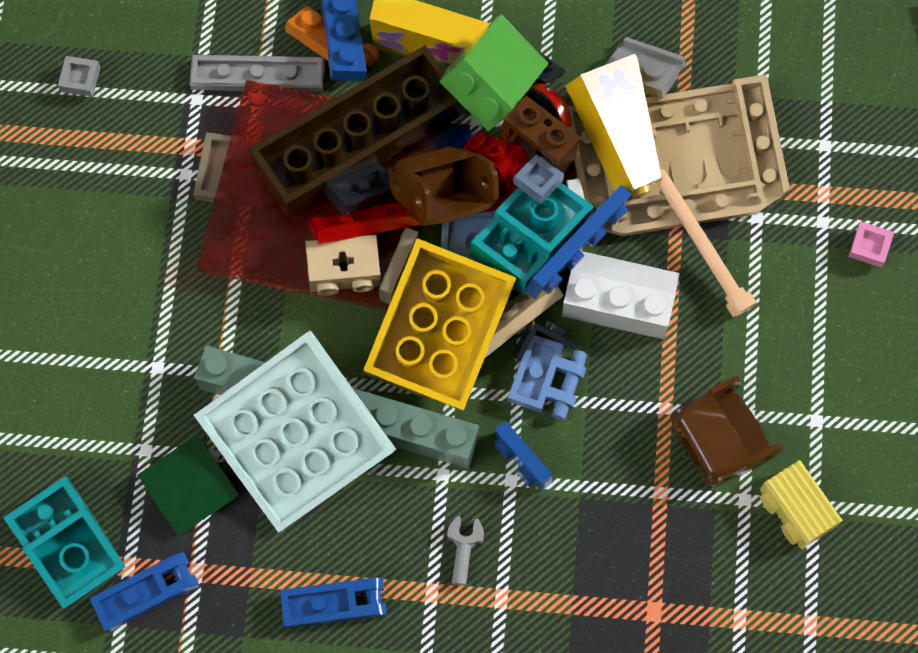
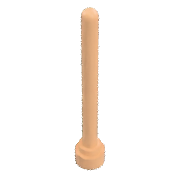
[656,169,757,318]

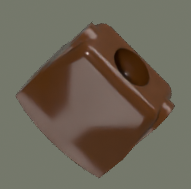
[389,146,499,226]
[670,376,783,488]

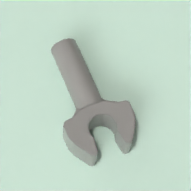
[447,516,484,586]

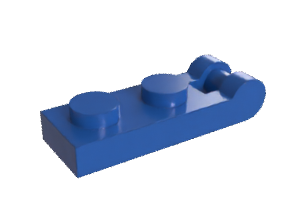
[89,552,200,633]
[280,578,387,629]

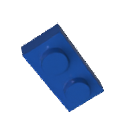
[494,421,552,492]

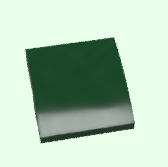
[137,434,239,536]

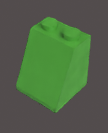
[440,14,548,132]

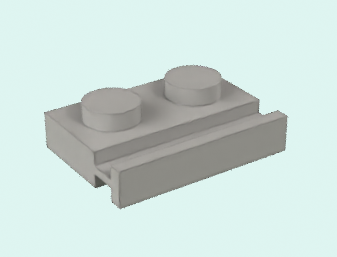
[606,37,686,99]

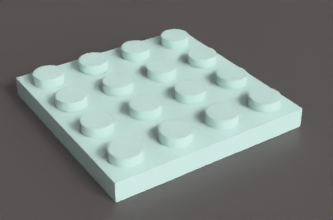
[194,330,396,533]

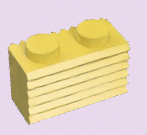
[760,460,843,549]

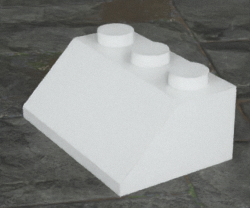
[562,251,679,340]

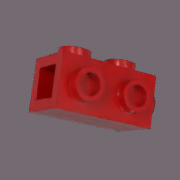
[462,132,530,195]

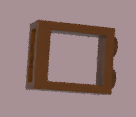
[500,95,581,183]

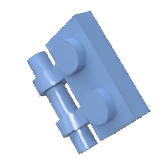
[508,335,587,420]

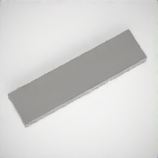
[189,55,326,93]

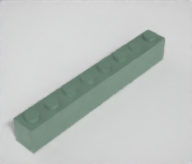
[194,345,479,469]

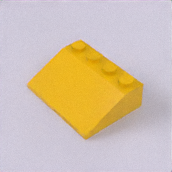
[363,239,516,411]

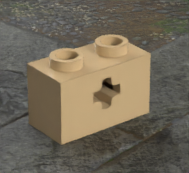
[305,235,380,296]

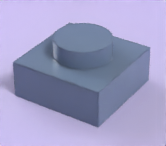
[513,154,564,204]

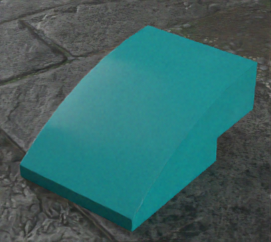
[470,183,594,296]
[3,476,126,609]

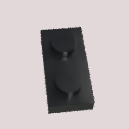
[323,163,394,216]

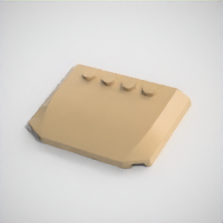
[568,74,790,236]

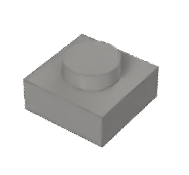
[58,56,101,97]

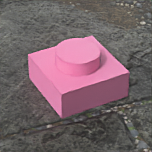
[848,221,894,268]

